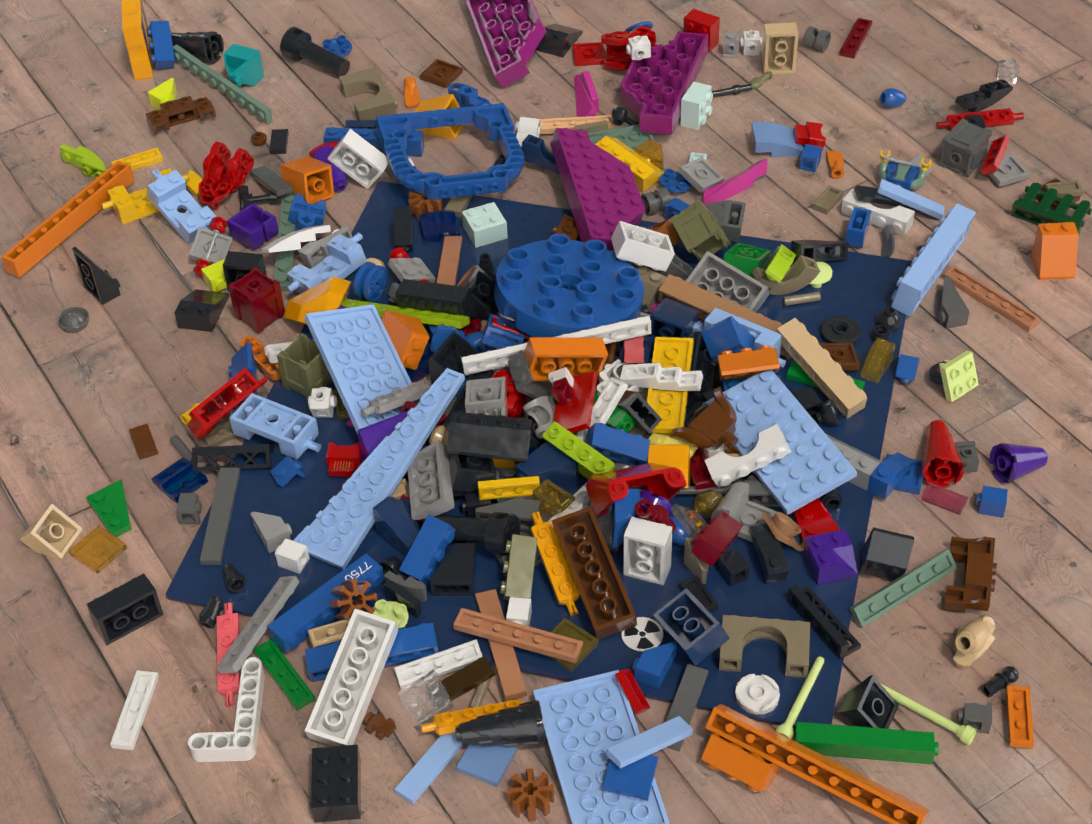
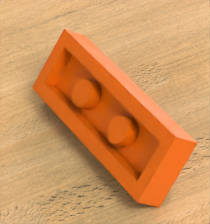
[1006,685,1034,749]

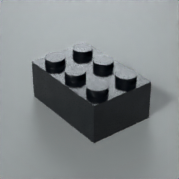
[87,573,164,645]
[311,744,361,823]

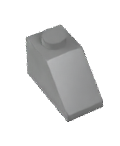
[250,512,293,553]

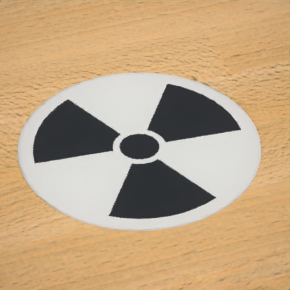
[622,617,663,651]

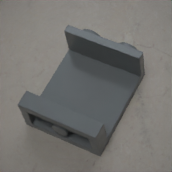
[507,350,555,400]

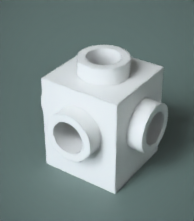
[740,30,763,56]
[626,35,651,60]
[308,387,337,418]

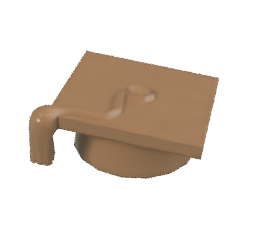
[762,512,805,552]

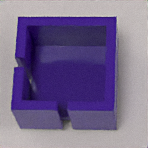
[227,203,278,250]

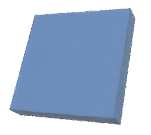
[456,745,517,787]

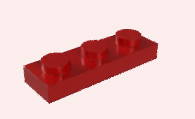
[980,135,1010,175]

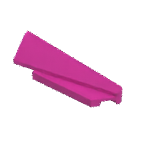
[574,71,599,117]
[702,158,768,204]

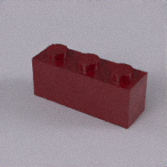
[691,511,744,567]

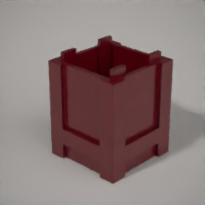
[228,267,285,334]

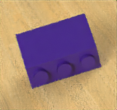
[358,410,424,462]

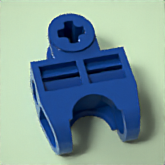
[448,83,492,108]
[287,193,326,231]

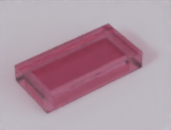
[922,483,968,515]

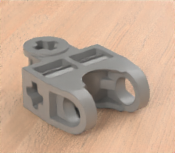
[523,396,556,439]

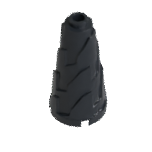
[171,31,224,63]
[455,700,545,747]

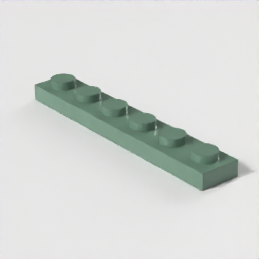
[850,549,957,627]

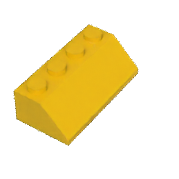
[595,136,664,193]

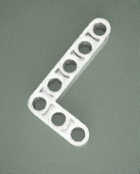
[188,657,265,762]

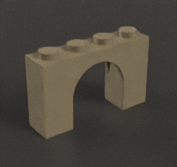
[339,67,398,120]
[719,615,810,678]

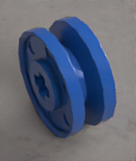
[353,262,388,302]

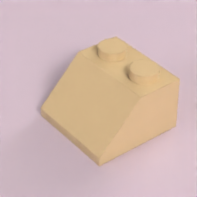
[20,503,83,559]

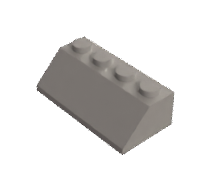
[825,433,882,491]

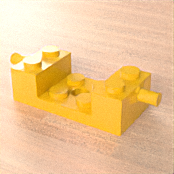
[101,168,190,224]

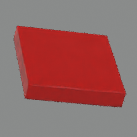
[573,42,605,66]

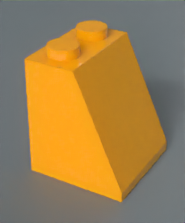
[414,94,464,140]

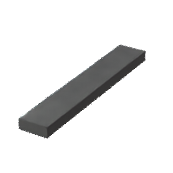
[200,467,241,565]

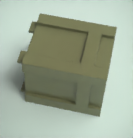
[670,199,731,262]
[277,333,333,400]

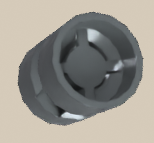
[803,26,831,52]
[641,187,671,215]

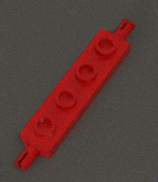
[936,108,1024,131]

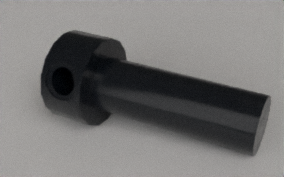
[280,26,350,77]
[422,512,520,555]

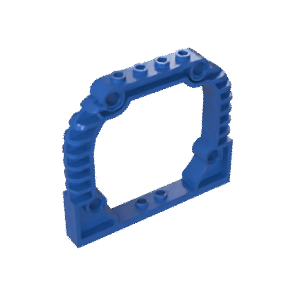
[376,103,525,200]

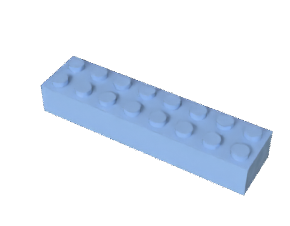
[891,203,976,317]

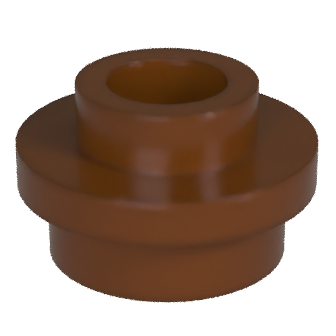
[250,132,267,146]

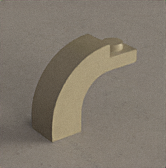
[752,255,820,295]

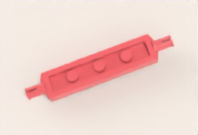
[217,602,241,707]

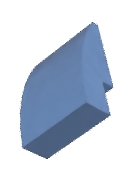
[751,122,804,157]

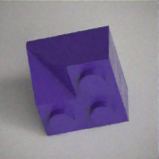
[804,529,858,585]

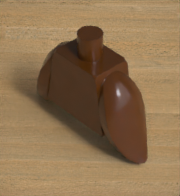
[670,387,739,449]

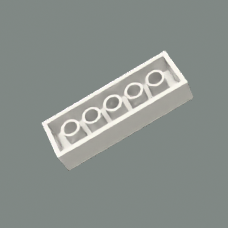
[305,609,398,746]

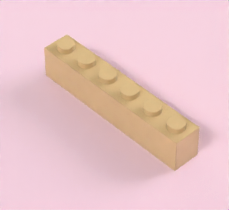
[777,318,867,419]

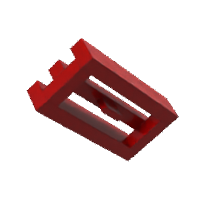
[615,669,651,714]

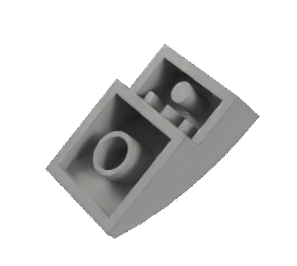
[465,377,507,417]

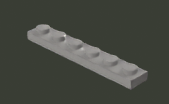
[216,576,299,674]

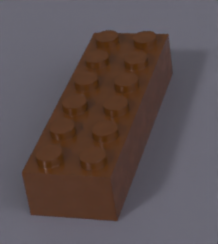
[551,506,638,640]

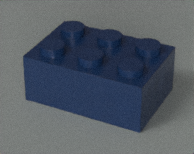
[653,588,730,666]

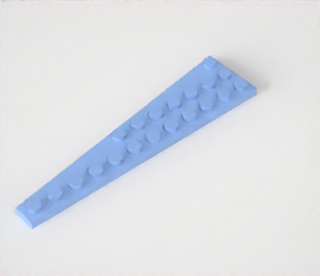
[294,368,465,570]

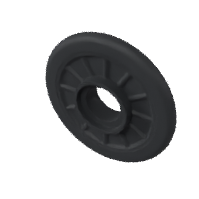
[820,316,862,343]

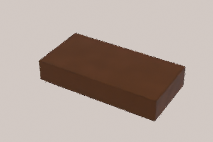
[129,424,158,460]

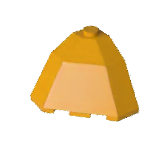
[283,276,351,324]

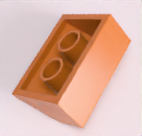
[717,345,780,381]
[701,733,782,792]

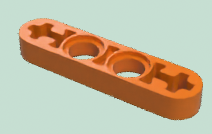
[240,336,281,380]

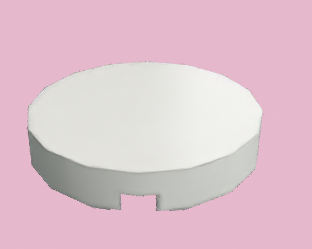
[735,674,780,715]

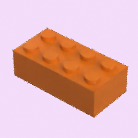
[524,337,608,381]

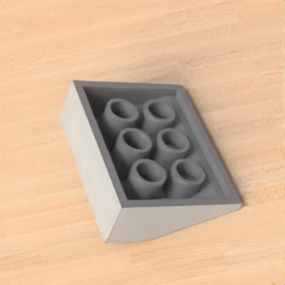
[686,251,769,313]

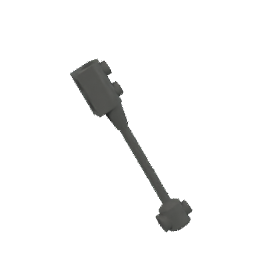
[635,475,781,507]

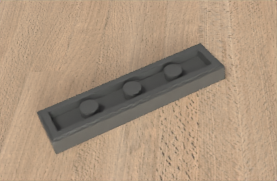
[250,166,293,197]
[666,664,709,752]

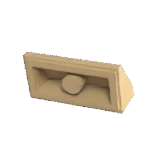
[308,619,350,648]

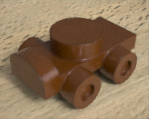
[363,712,396,740]

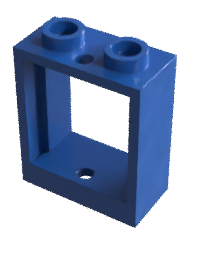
[482,314,524,349]

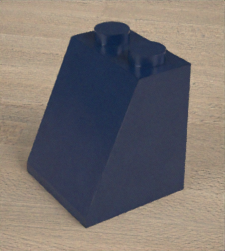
[647,298,700,338]
[515,441,579,495]

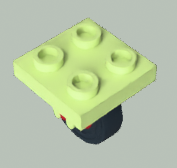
[929,351,979,402]

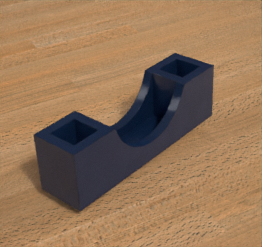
[521,134,560,174]

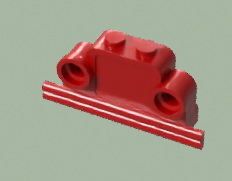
[187,368,269,441]

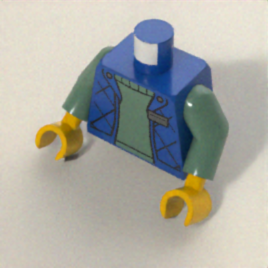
[878,149,932,192]

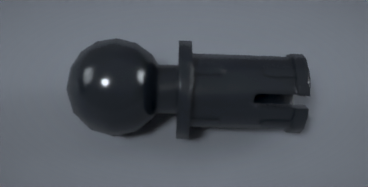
[981,666,1019,697]

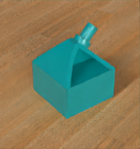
[223,44,264,87]

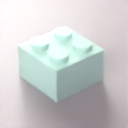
[680,82,713,130]
[462,202,508,248]

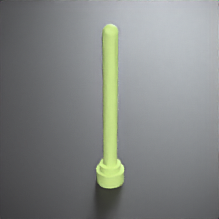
[775,656,824,739]
[881,684,977,745]

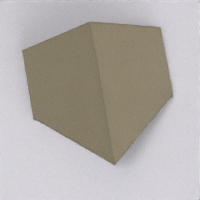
[684,538,709,584]

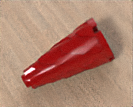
[922,420,964,488]

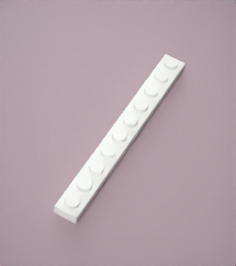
[462,316,651,375]

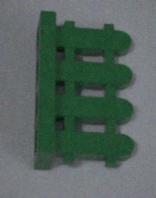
[1011,183,1092,235]

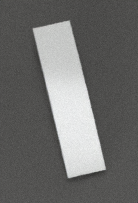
[261,225,331,253]
[620,363,703,391]

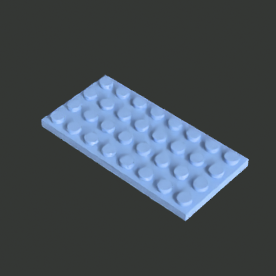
[304,304,420,434]
[703,370,857,515]
[533,670,670,824]

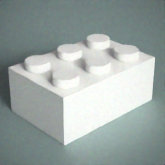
[327,129,389,189]
[611,221,675,272]
[624,517,672,585]

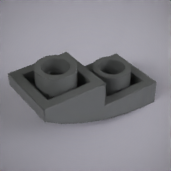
[384,571,427,602]

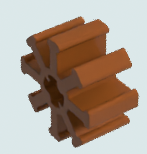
[408,191,443,221]
[329,578,377,620]
[507,768,554,821]

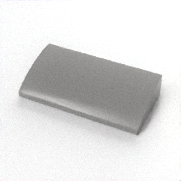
[408,440,454,520]

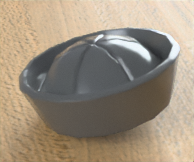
[57,307,89,333]

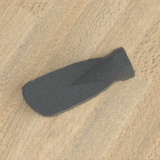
[881,225,895,258]

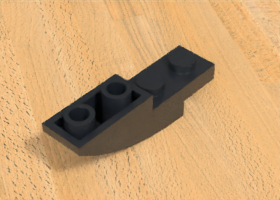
[955,79,1013,112]

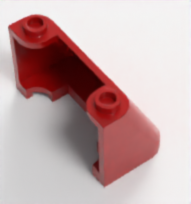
[586,463,687,517]

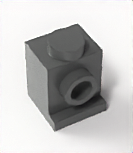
[955,441,979,473]
[176,493,202,524]
[958,702,992,734]

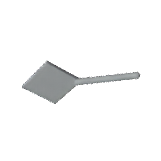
[883,153,933,176]

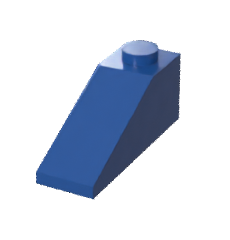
[867,452,915,500]

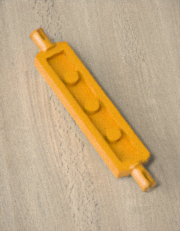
[530,512,579,616]
[420,699,522,735]

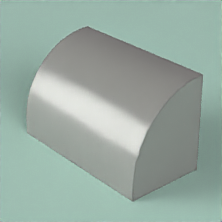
[711,482,749,519]

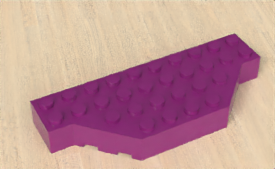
[466,0,546,88]
[620,31,708,135]
[550,128,645,251]

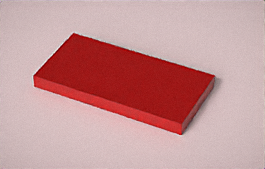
[553,370,598,433]

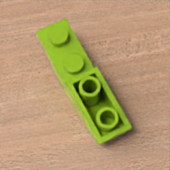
[59,144,107,179]
[765,244,796,283]

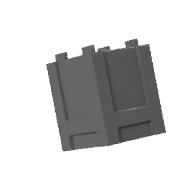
[938,119,992,178]

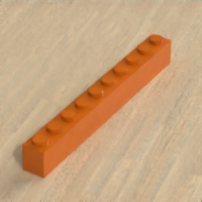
[1,161,135,278]
[705,704,930,824]

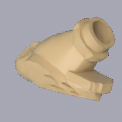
[953,615,995,668]

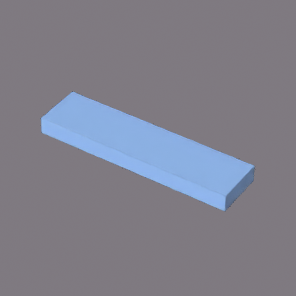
[877,179,945,220]
[606,716,693,768]
[394,732,463,805]

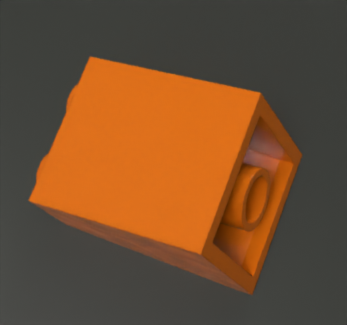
[280,156,334,204]
[1031,222,1079,280]
[381,309,429,370]

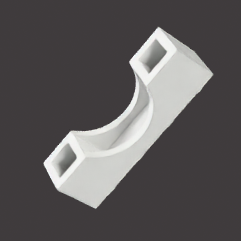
[841,189,915,236]
[705,424,792,488]

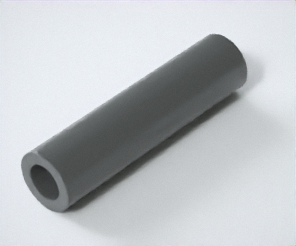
[170,435,192,465]

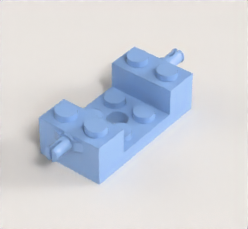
[147,169,217,245]
[286,232,366,294]
[693,307,786,368]
[230,393,321,459]

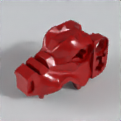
[601,26,657,70]
[199,141,254,210]
[490,368,527,418]

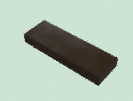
[428,655,496,708]

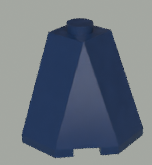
[373,496,420,557]

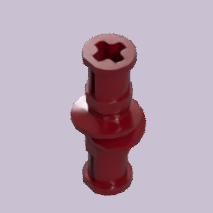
[635,499,676,535]

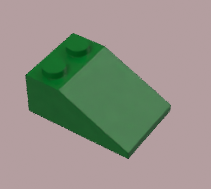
[724,243,771,279]

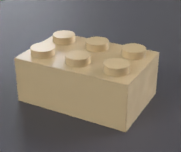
[761,22,799,74]

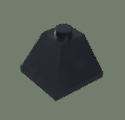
[837,675,899,729]

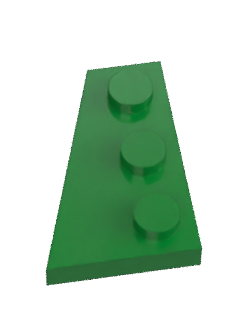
[86,479,132,539]

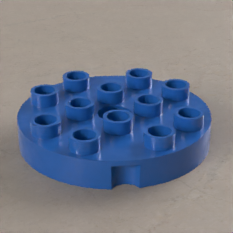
[494,234,644,337]

